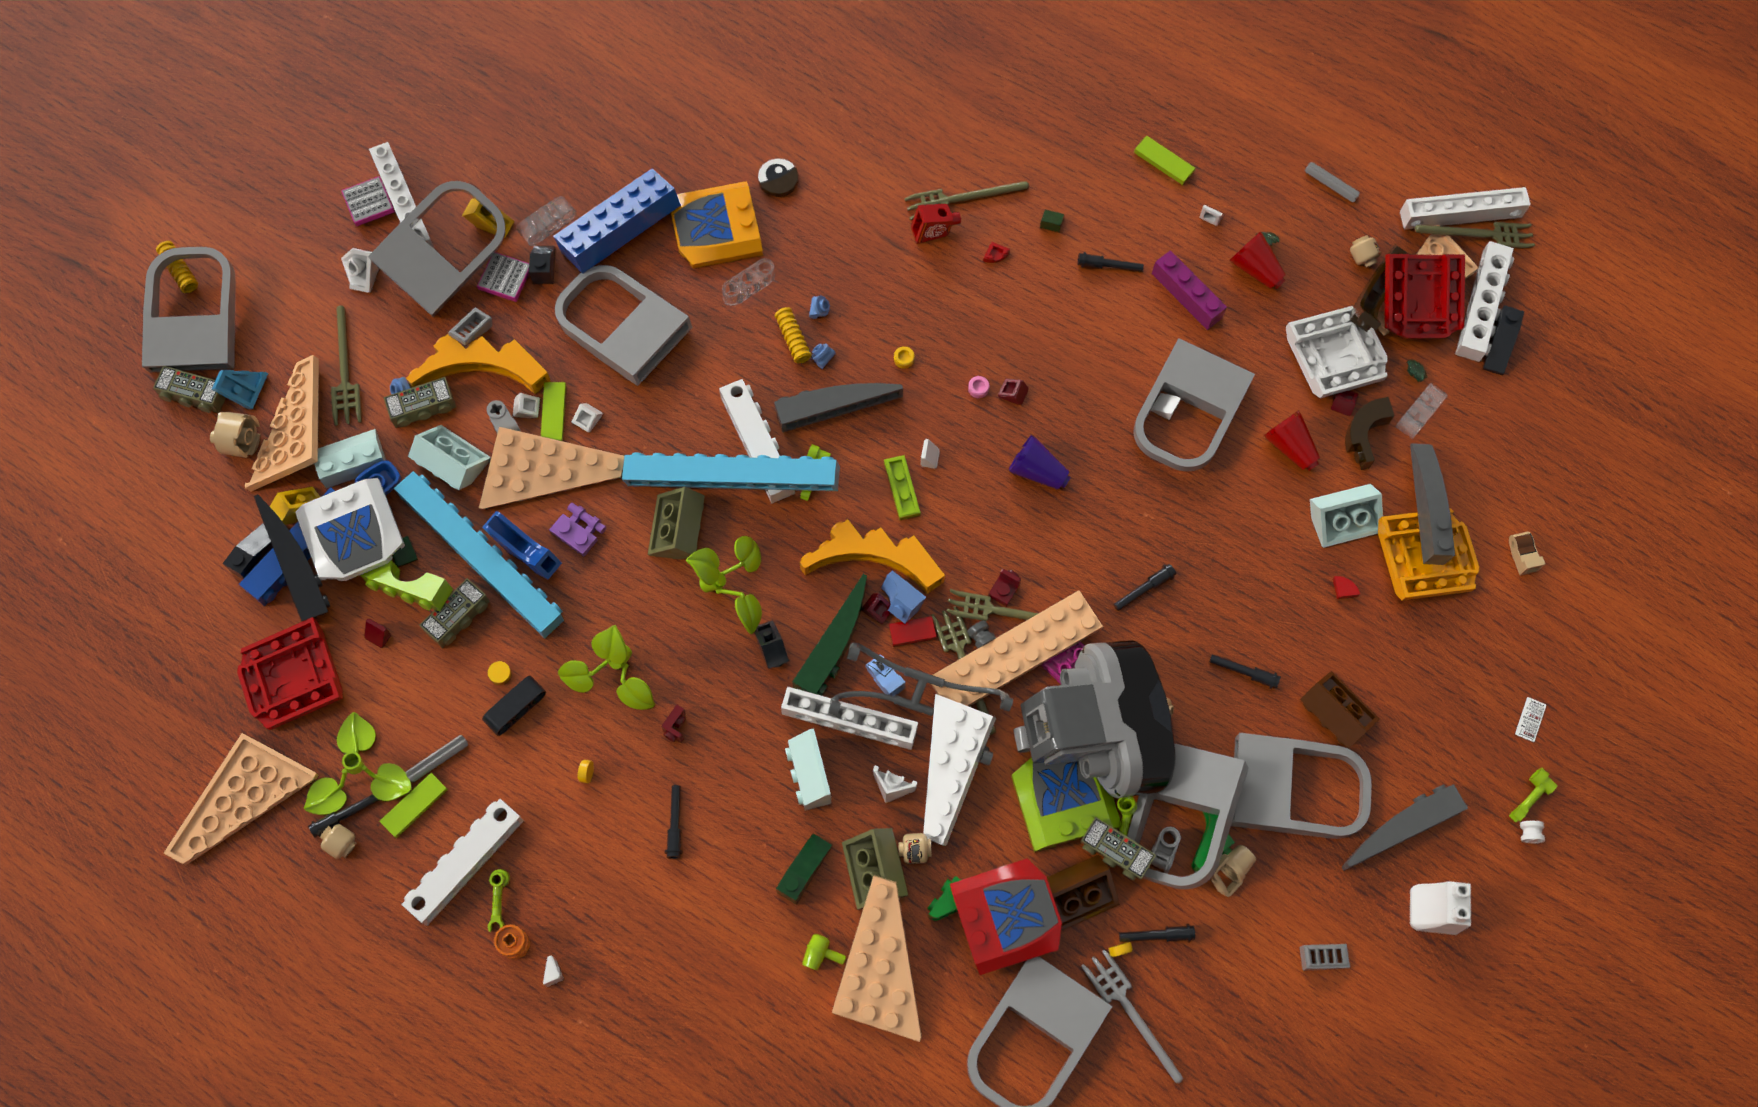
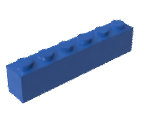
[239,487,335,607]

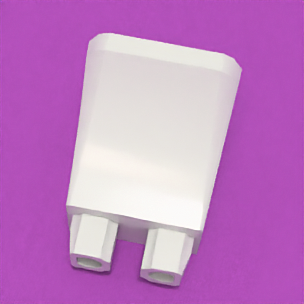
[1410,881,1471,935]

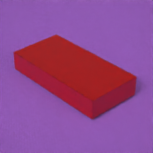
[889,616,936,647]

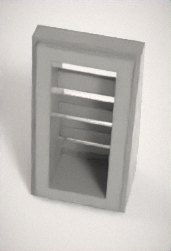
[448,307,492,345]
[1299,944,1350,971]

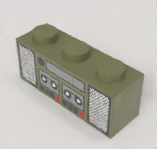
[153,366,226,413]
[383,377,456,428]
[419,578,490,649]
[1081,817,1156,881]

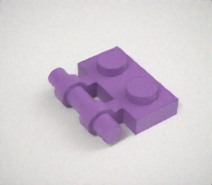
[549,503,606,556]

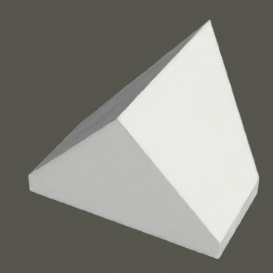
[341,248,379,293]
[873,765,917,803]

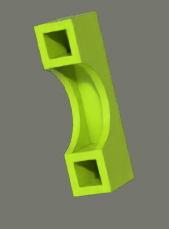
[360,560,453,611]

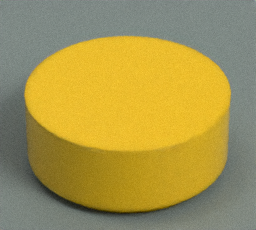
[894,347,915,369]
[488,661,511,685]
[578,760,594,783]
[1108,942,1133,957]

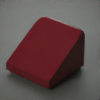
[998,378,1029,405]
[1331,390,1358,416]
[861,593,891,624]
[364,619,391,648]

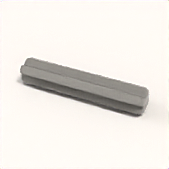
[1305,162,1360,202]
[406,735,468,782]

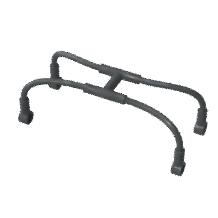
[828,643,1013,766]

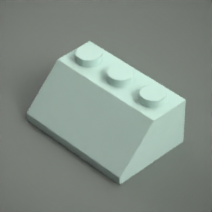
[408,425,491,490]
[314,429,386,488]
[1310,484,1383,548]
[785,728,831,810]

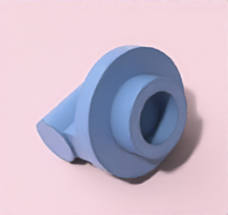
[809,296,830,319]
[811,344,836,369]
[390,377,411,394]

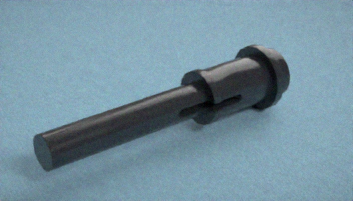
[1077,252,1144,272]
[1114,564,1176,611]
[1209,654,1281,689]
[664,785,683,859]
[308,794,380,838]
[1119,924,1195,943]

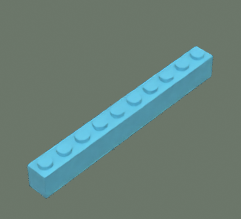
[622,452,840,491]
[394,471,564,639]

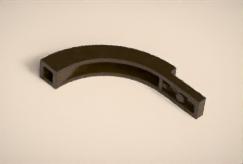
[1349,244,1410,332]

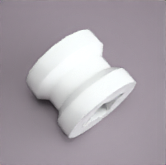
[1520,821,1545,843]

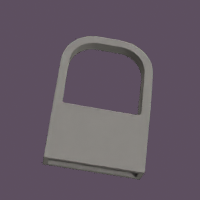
[368,181,505,317]
[142,247,236,373]
[555,265,693,386]
[1133,338,1255,471]
[1231,733,1372,839]
[1127,739,1249,889]
[967,956,1112,1107]

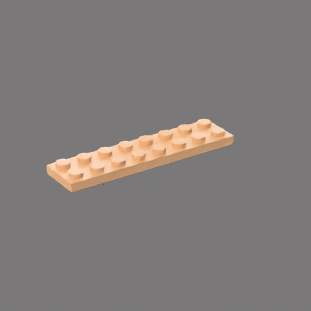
[931,591,1103,707]

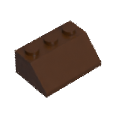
[1300,671,1380,749]
[1047,854,1120,931]

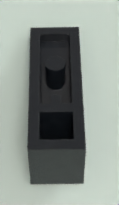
[1483,305,1525,376]
[222,523,273,579]

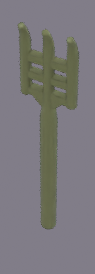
[904,181,1029,220]
[1415,222,1535,248]
[331,305,361,426]
[946,589,1039,621]
[931,606,996,735]

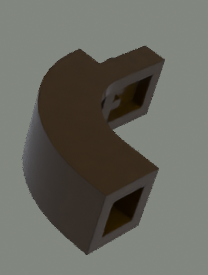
[1345,397,1395,470]

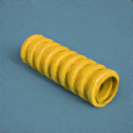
[156,241,198,293]
[775,307,812,363]

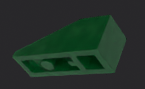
[776,834,832,905]

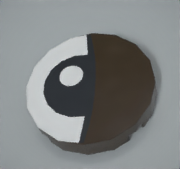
[758,159,798,197]

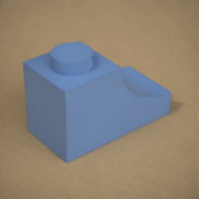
[881,570,926,624]

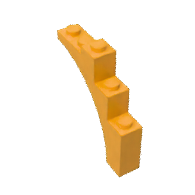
[406,334,551,394]
[800,520,945,594]

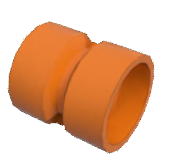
[494,924,530,960]

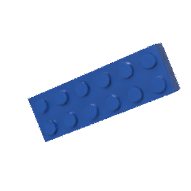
[553,169,681,274]

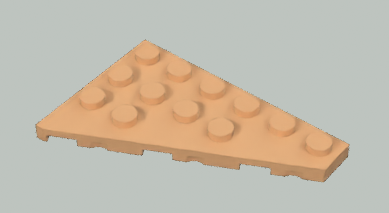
[245,355,319,492]
[479,427,624,510]
[164,733,319,865]
[832,875,922,1042]

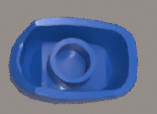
[355,460,401,495]

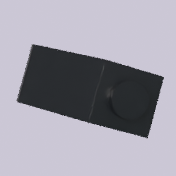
[529,246,555,284]
[754,620,789,669]

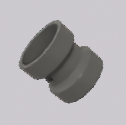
[967,620,996,649]

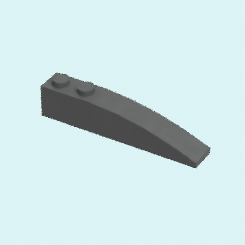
[774,383,903,432]
[1410,443,1455,565]
[1342,784,1468,871]

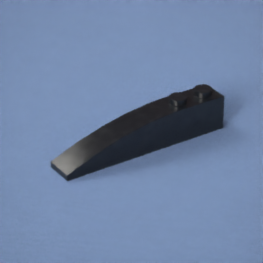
[254,495,330,622]

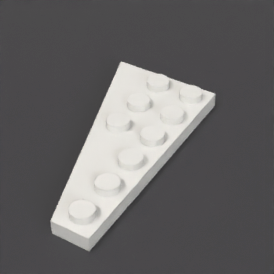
[924,694,996,846]

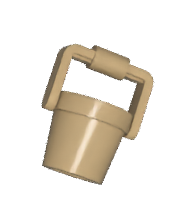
[1211,845,1256,897]

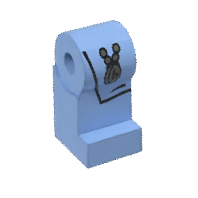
[865,655,905,696]

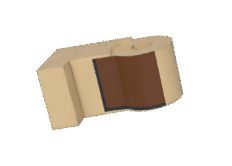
[1509,532,1545,575]

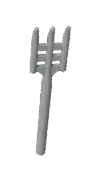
[1081,950,1183,1083]

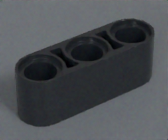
[482,675,546,736]

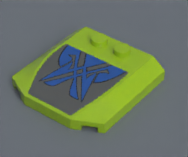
[1011,758,1121,852]

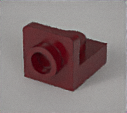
[988,569,1021,607]
[661,704,686,743]

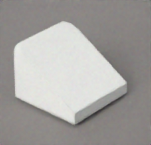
[1200,205,1224,226]
[513,393,540,418]
[1151,393,1181,420]
[572,403,603,433]
[921,439,940,469]
[543,956,563,987]

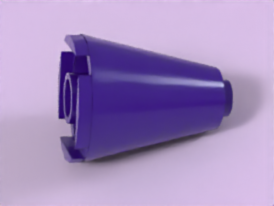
[1009,435,1070,489]

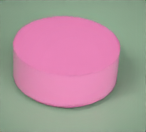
[968,376,989,398]

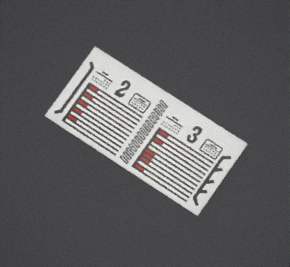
[1515,697,1546,742]

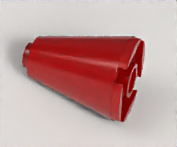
[1230,232,1286,289]
[1264,410,1320,471]

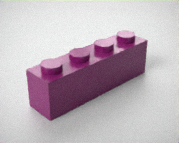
[1152,250,1227,330]

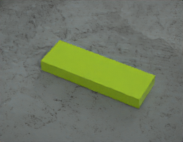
[1134,135,1195,185]
[541,382,566,441]
[884,455,921,520]
[380,773,448,838]

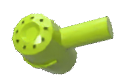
[802,934,846,971]

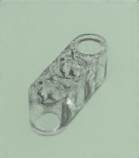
[516,196,577,246]
[722,258,775,306]
[1395,383,1448,439]

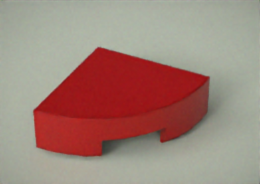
[983,242,1010,263]
[1333,576,1360,599]

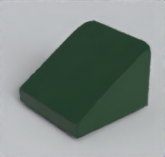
[1040,209,1064,233]
[392,536,418,567]

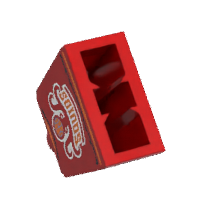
[911,203,961,244]

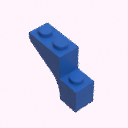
[482,511,562,579]

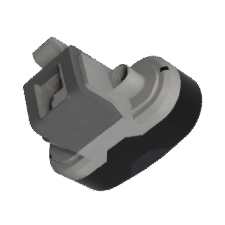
[1013,640,1176,798]

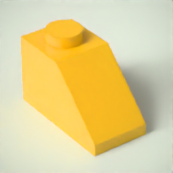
[462,198,514,238]
[270,487,320,525]

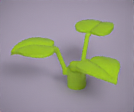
[686,536,762,634]
[558,625,656,710]
[304,712,411,815]

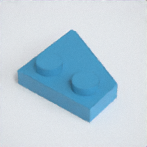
[212,370,268,410]

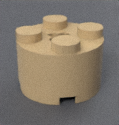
[210,412,260,458]

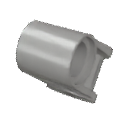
[486,400,521,433]
[1150,827,1181,874]

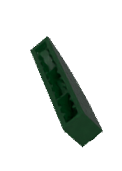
[792,574,867,696]

